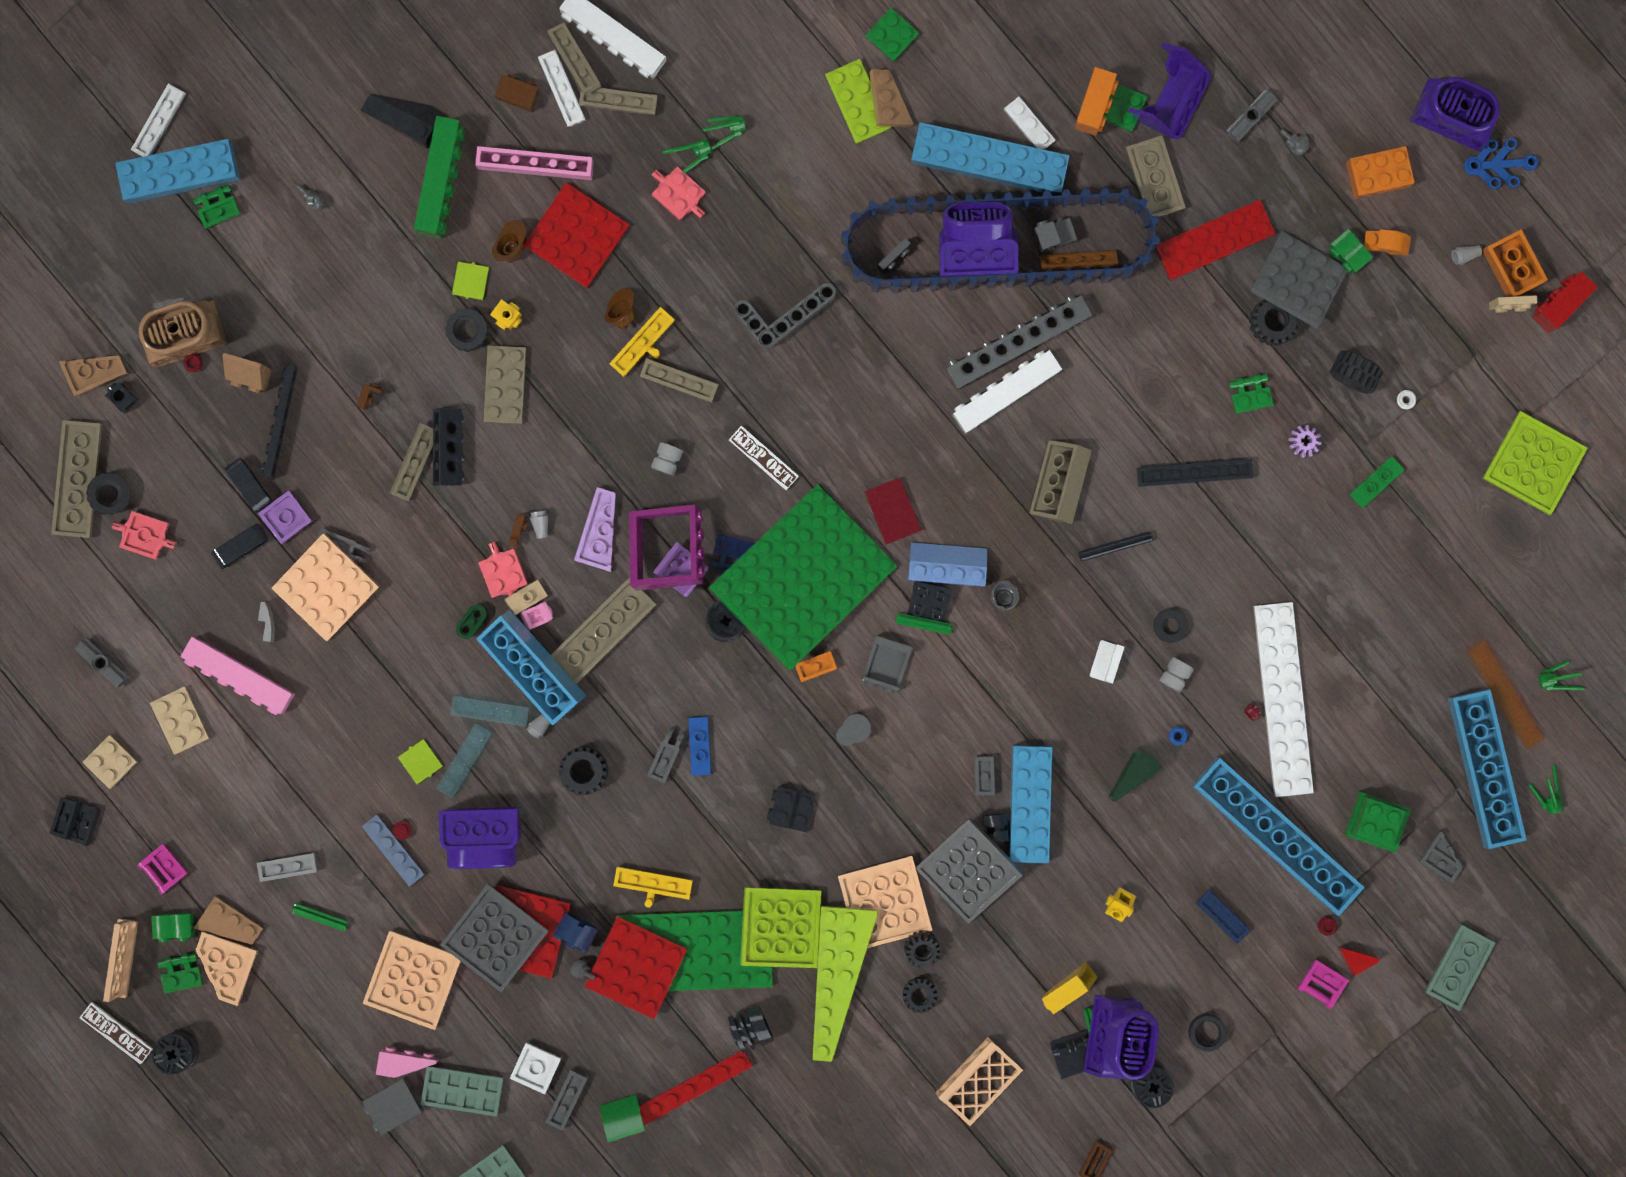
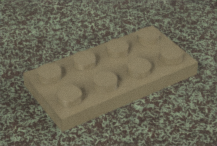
[1125,136,1186,217]
[484,346,527,424]

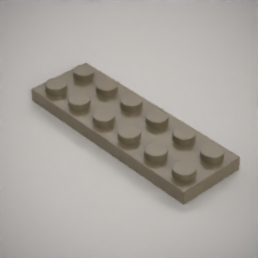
[51,420,102,538]
[551,578,656,684]

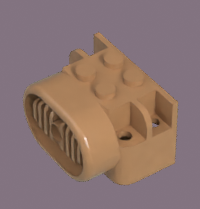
[139,300,229,368]

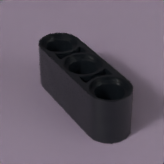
[224,457,272,513]
[211,523,268,569]

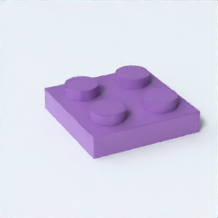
[258,490,313,544]

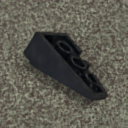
[361,94,446,148]

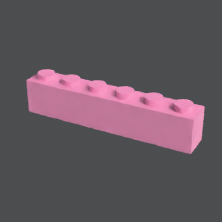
[476,146,594,180]
[180,637,295,715]

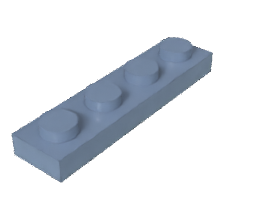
[362,814,425,887]

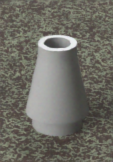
[1451,245,1482,265]
[529,510,548,539]
[526,714,550,739]

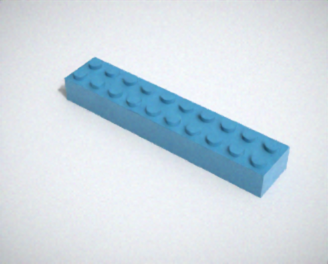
[1191,757,1365,916]

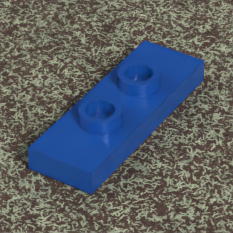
[688,717,711,776]

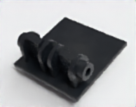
[907,581,952,622]
[1049,1030,1089,1079]

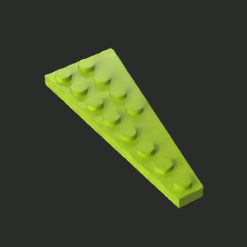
[813,906,878,1062]

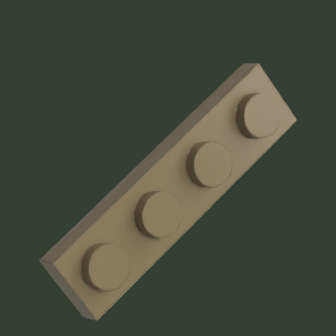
[547,22,601,96]
[579,88,658,116]
[640,358,719,403]
[390,423,433,501]

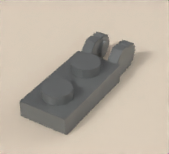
[316,528,371,564]
[647,727,685,784]

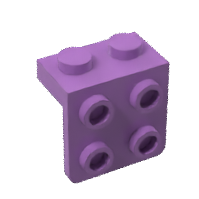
[653,542,709,597]

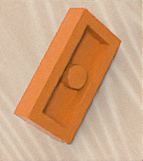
[795,651,837,682]

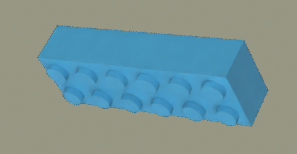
[115,139,240,204]
[476,610,586,726]
[1009,745,1052,863]

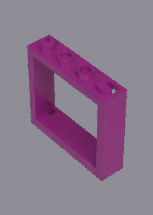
[629,505,705,591]

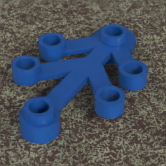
[1464,138,1538,190]

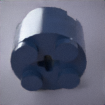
[552,912,599,953]

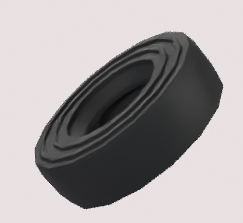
[1153,609,1188,643]

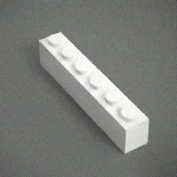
[559,0,667,79]
[953,350,1062,434]

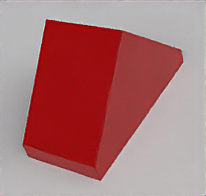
[1338,947,1380,976]

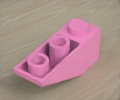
[376,1047,439,1078]

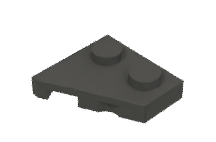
[1419,831,1463,883]

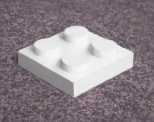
[510,1042,561,1094]

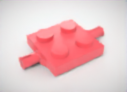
[652,167,706,221]
[112,511,177,560]
[478,542,528,598]

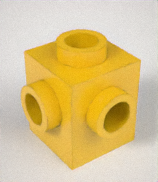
[490,299,522,330]
[1105,887,1136,922]

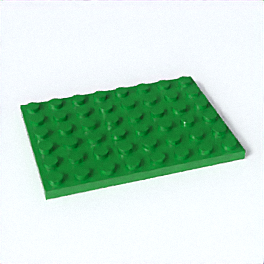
[708,484,897,672]

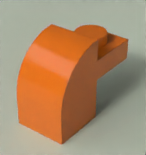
[1364,229,1411,255]

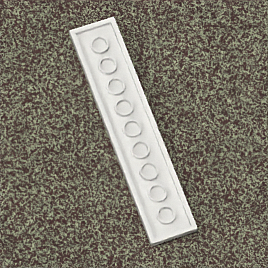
[1253,602,1314,797]

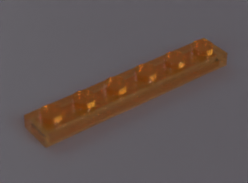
[1466,640,1544,749]

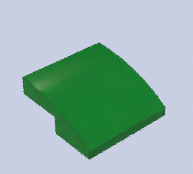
[600,1094,645,1142]

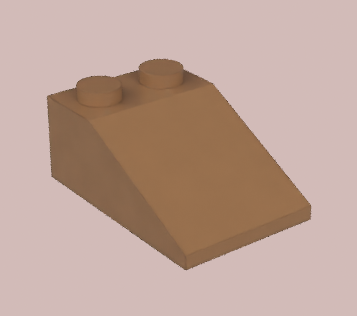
[222,353,272,393]

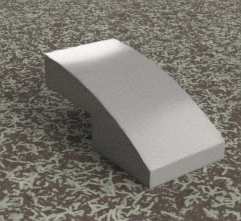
[258,602,275,642]

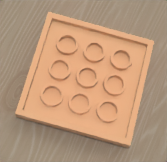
[272,533,380,641]
[838,856,932,948]
[363,930,461,1030]

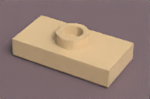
[505,580,548,616]

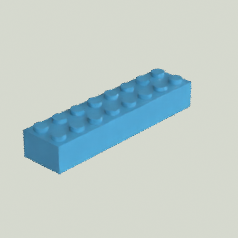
[911,122,1070,196]
[1448,689,1527,849]

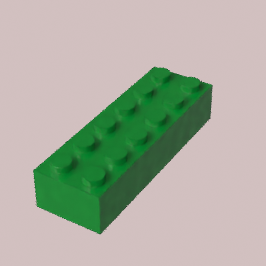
[414,116,466,239]

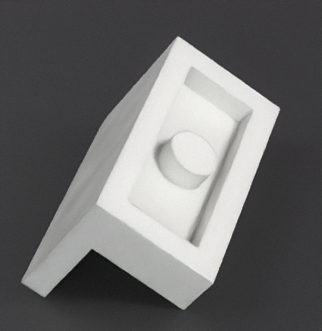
[1089,640,1124,683]

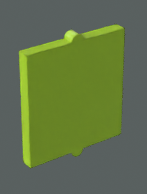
[452,262,489,300]
[398,739,443,785]

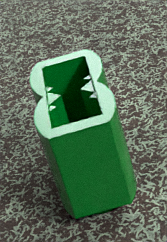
[1329,229,1373,274]
[152,913,194,942]

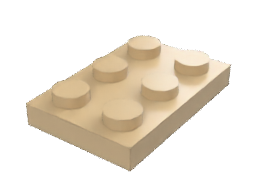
[150,686,210,755]

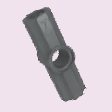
[1226,89,1277,143]
[75,637,129,689]

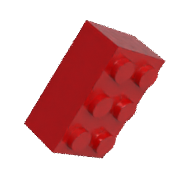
[1531,271,1598,333]

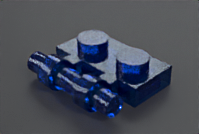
[710,535,755,571]

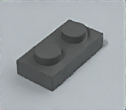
[878,238,911,272]
[974,756,995,796]

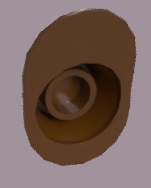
[492,220,526,263]
[604,288,635,330]

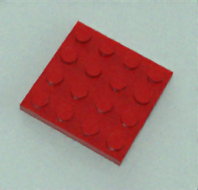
[524,183,630,288]
[495,884,571,979]
[584,916,687,1019]

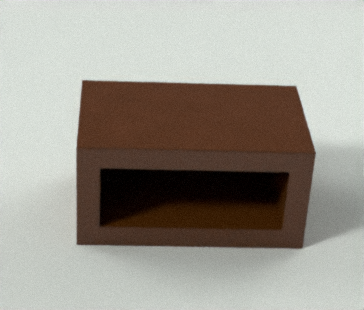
[494,74,540,112]

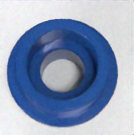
[1169,726,1188,745]

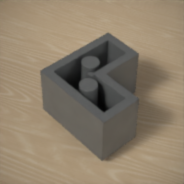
[1032,217,1077,255]

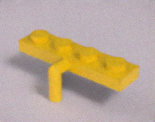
[609,307,675,377]
[613,866,693,908]

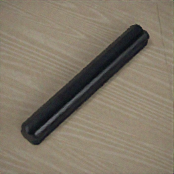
[1078,532,1153,561]

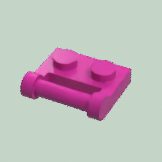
[137,843,189,895]
[1297,959,1349,1009]

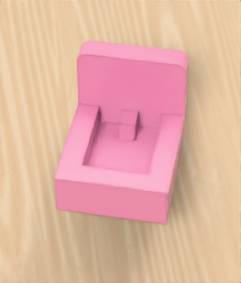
[519,602,553,630]

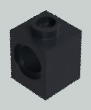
[105,382,139,413]

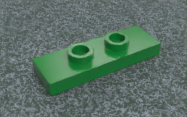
[1349,456,1404,509]

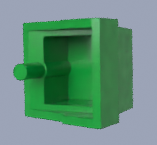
[1344,791,1411,853]

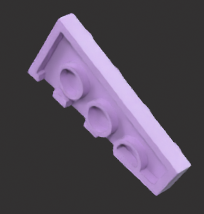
[574,487,615,572]

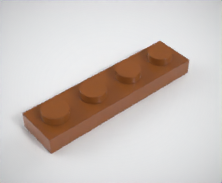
[1040,250,1118,272]

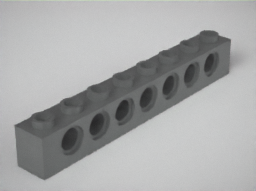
[946,295,1092,390]

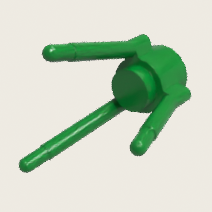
[702,115,746,150]
[662,138,711,173]
[1538,660,1585,691]
[1529,764,1564,814]

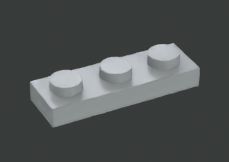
[257,853,318,882]

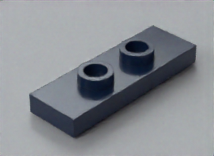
[1195,889,1250,944]

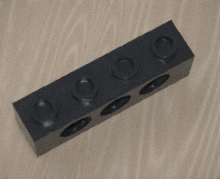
[433,408,464,487]

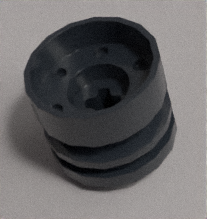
[705,600,745,642]
[728,1004,774,1054]
[152,1030,200,1075]
[1130,1063,1174,1108]

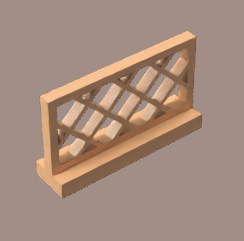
[103,918,138,1002]
[935,1037,1023,1126]

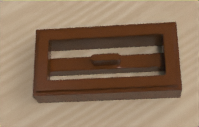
[1078,1140,1113,1177]

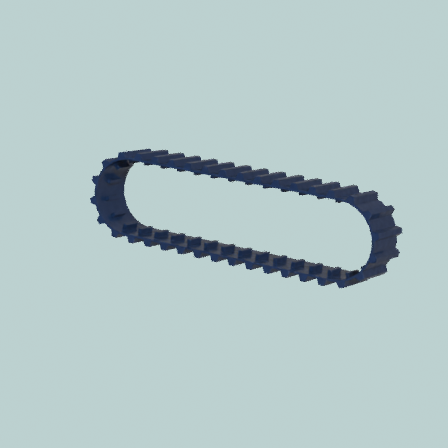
[841,188,1160,293]

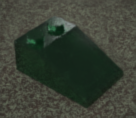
[1107,749,1160,802]

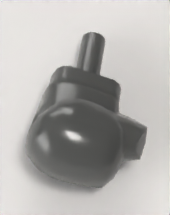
[1280,129,1310,156]
[296,184,325,211]
[570,958,595,980]

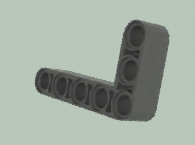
[734,283,836,349]

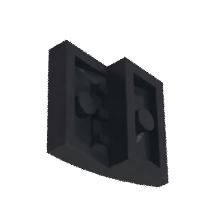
[49,797,101,846]

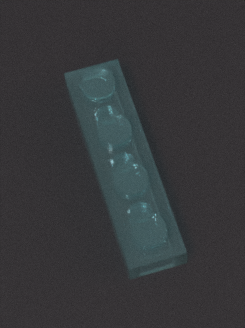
[450,696,530,727]
[436,723,492,799]

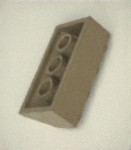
[1029,440,1092,524]

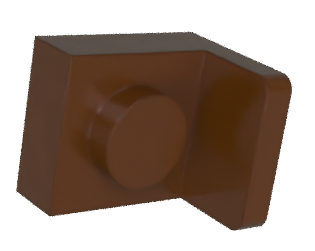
[356,383,384,410]

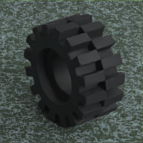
[904,930,941,969]
[902,977,938,1014]

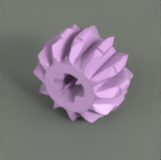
[1288,425,1322,458]

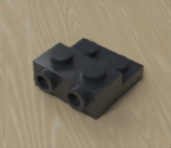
[767,786,816,833]

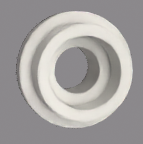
[1397,390,1416,409]

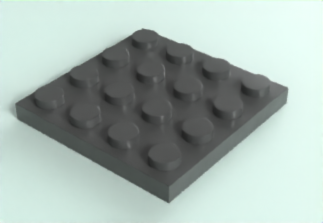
[1250,231,1347,329]
[916,818,1024,924]
[440,883,549,992]

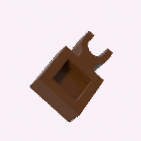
[508,514,529,548]

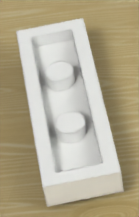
[1004,97,1055,150]

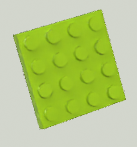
[1482,411,1588,515]
[740,887,821,968]

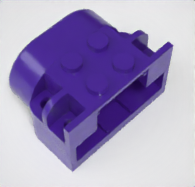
[1409,77,1500,152]
[938,202,1018,276]
[439,807,522,869]
[1084,995,1159,1080]

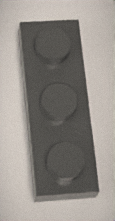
[545,1069,588,1131]

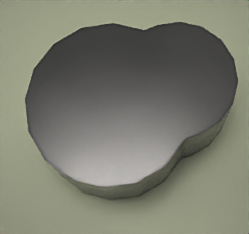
[836,714,871,746]

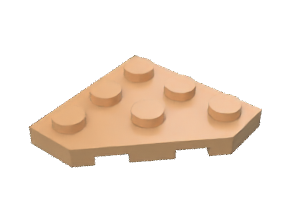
[196,931,258,1006]

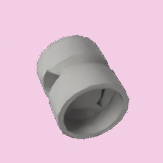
[651,442,683,476]
[1159,657,1194,693]

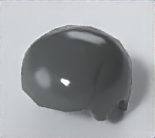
[990,580,1020,611]

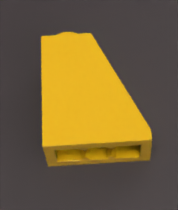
[1042,962,1097,1014]

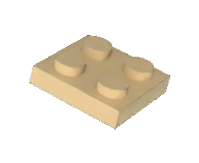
[1489,296,1537,313]
[83,735,138,789]

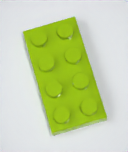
[825,59,891,145]

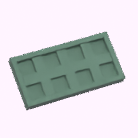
[421,1066,504,1117]
[458,1144,526,1177]

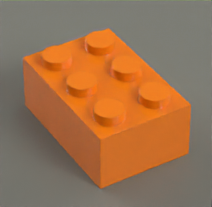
[1074,67,1119,136]
[1346,146,1415,200]
[1482,229,1548,297]

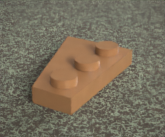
[869,69,914,127]
[59,355,129,397]
[194,896,264,944]

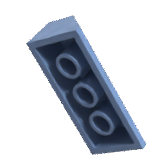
[908,542,987,587]

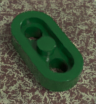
[456,604,487,639]

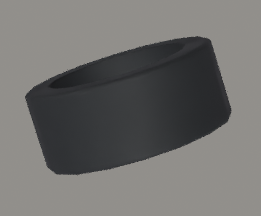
[1188,1014,1226,1052]

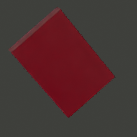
[864,478,921,545]

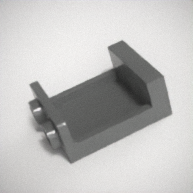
[862,636,913,694]
[362,1076,424,1135]

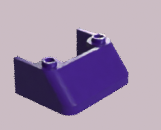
[1128,42,1211,139]

